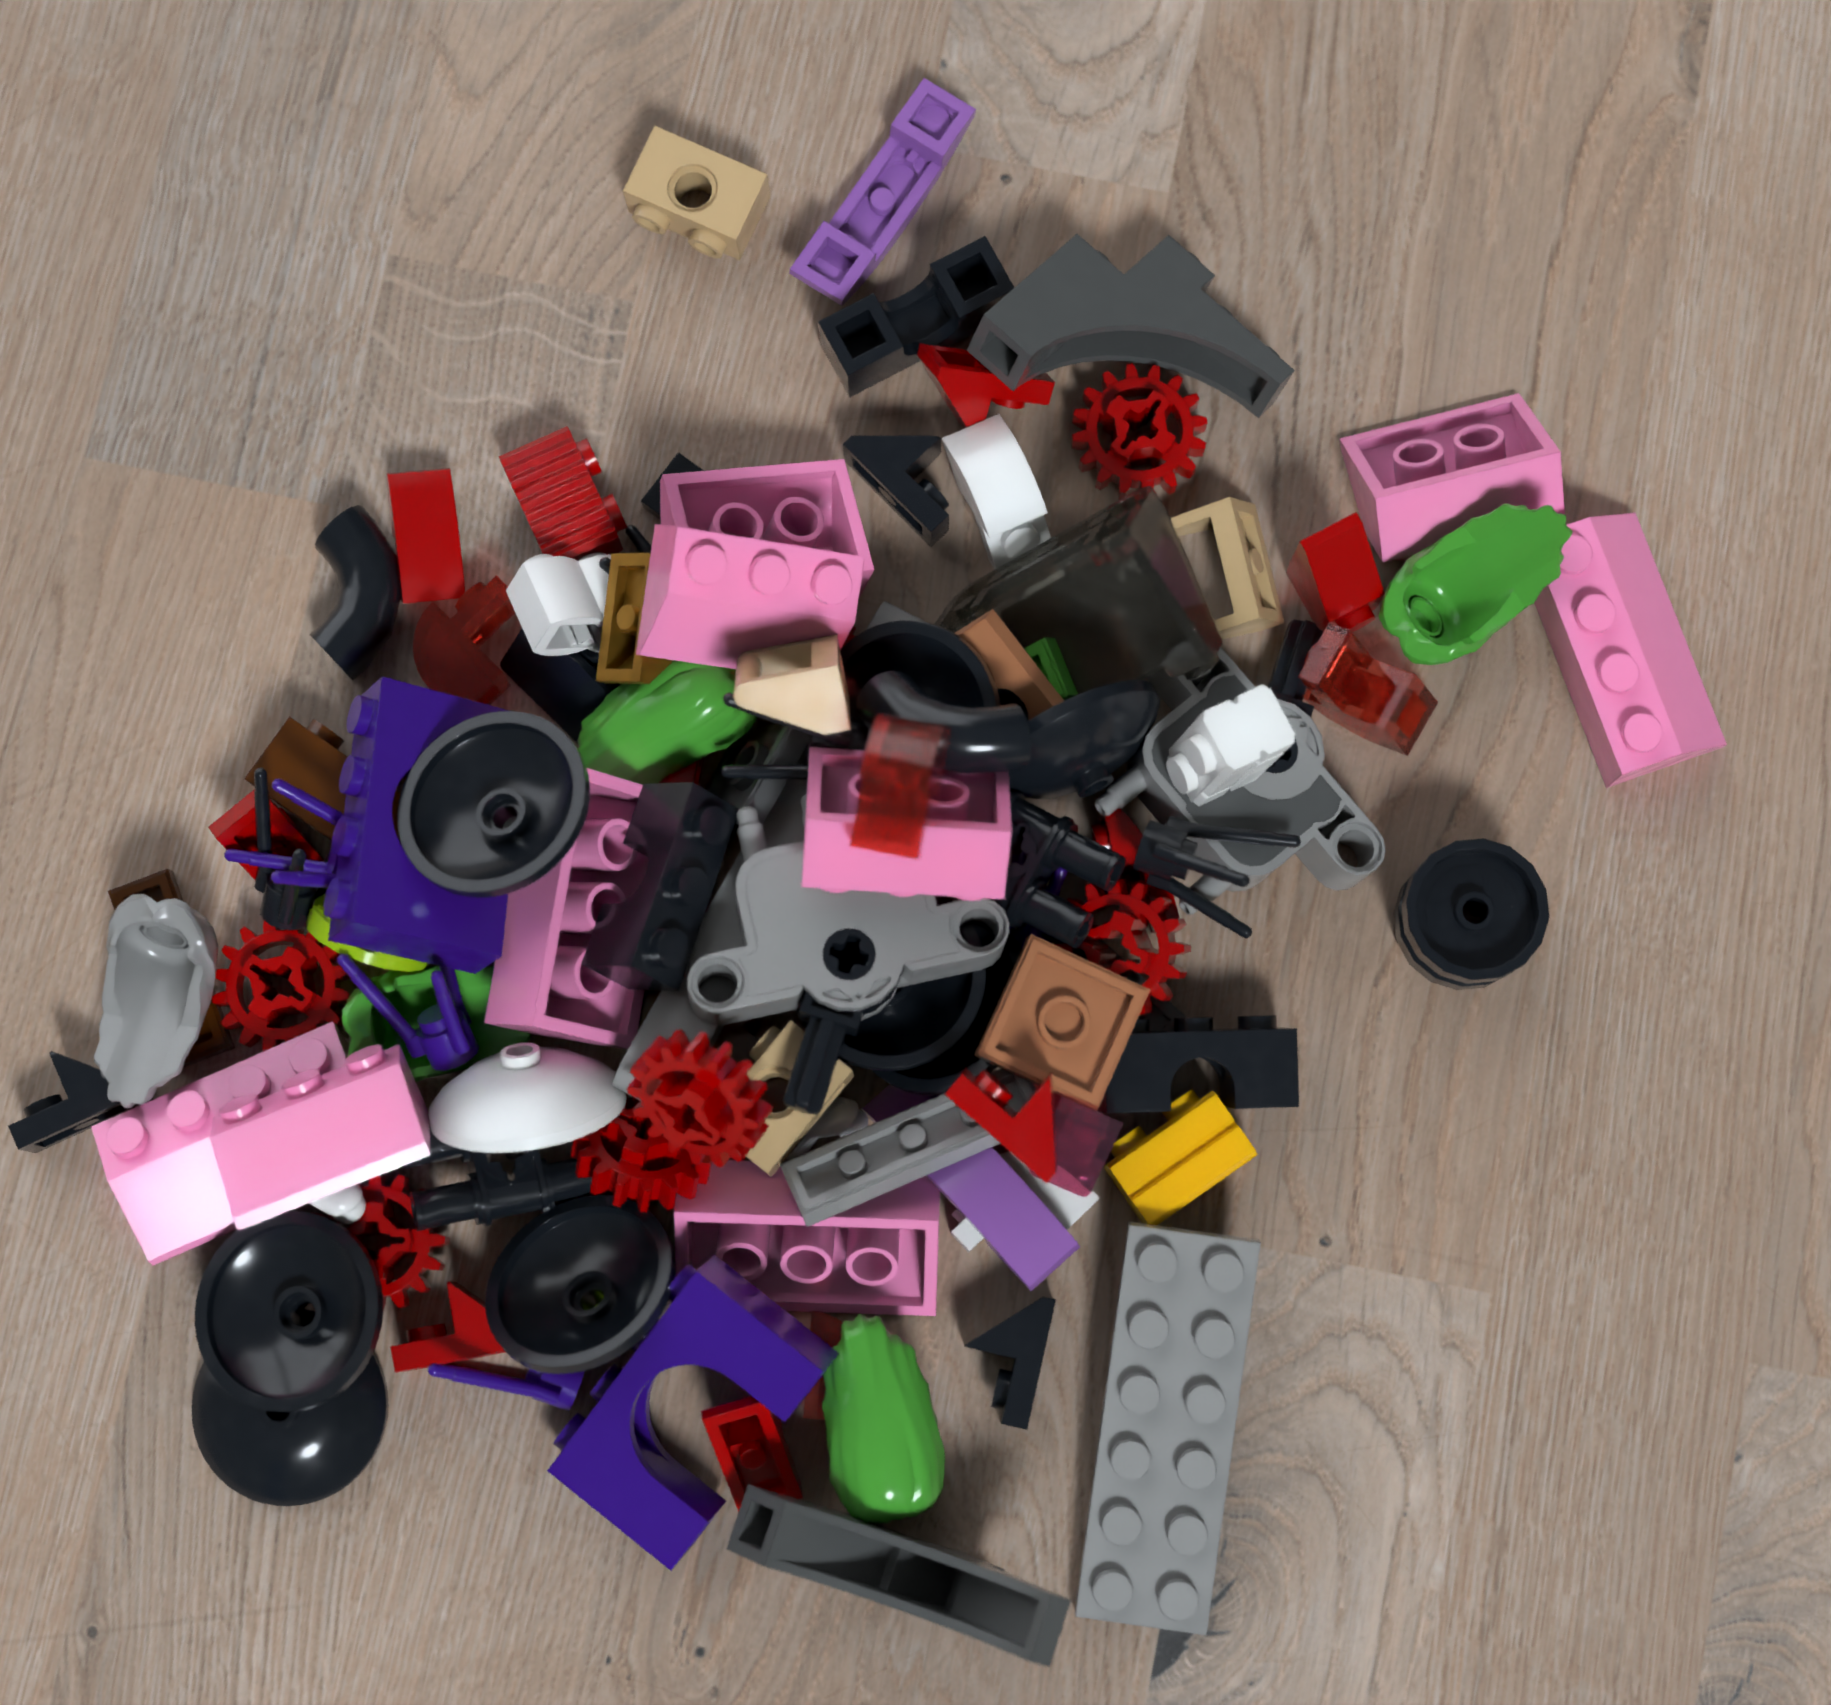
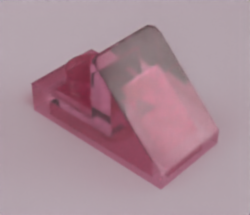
[1030,1097,1123,1197]

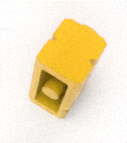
[1104,1089,1258,1225]

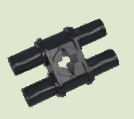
[960,790,1126,949]
[402,1128,609,1231]

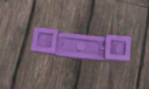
[790,78,976,306]
[862,1084,1080,1291]

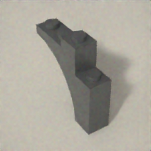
[967,234,1295,418]
[726,1484,1071,1667]

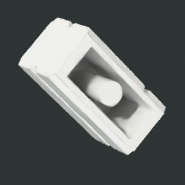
[1166,684,1296,807]

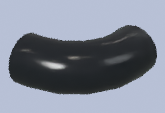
[310,505,401,681]
[856,671,1031,774]

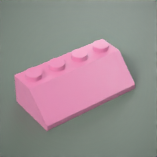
[1534,513,1727,788]
[484,768,648,1050]
[91,1021,349,1266]
[674,1160,940,1316]

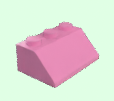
[1340,393,1565,563]
[660,459,875,598]
[636,524,865,669]
[802,747,1012,901]
[210,1044,431,1231]

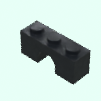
[818,236,1014,398]
[581,782,739,991]
[1096,1015,1299,1113]

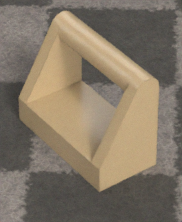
[1145,497,1284,641]
[734,634,851,735]

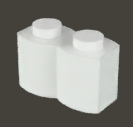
[506,552,611,656]

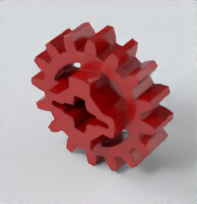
[1071,363,1208,502]
[1053,879,1191,1015]
[212,921,351,1051]
[627,1030,772,1168]
[571,1094,712,1212]
[312,1173,450,1311]

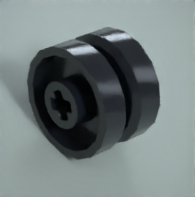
[1393,838,1550,990]

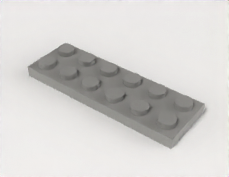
[1075,1221,1261,1635]

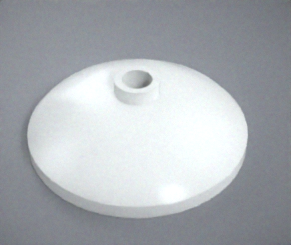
[428,1043,626,1153]

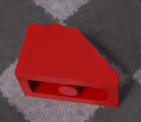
[1286,512,1385,636]

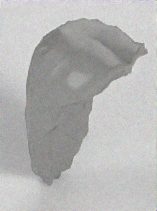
[94,894,218,1108]

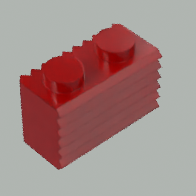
[499,426,628,561]

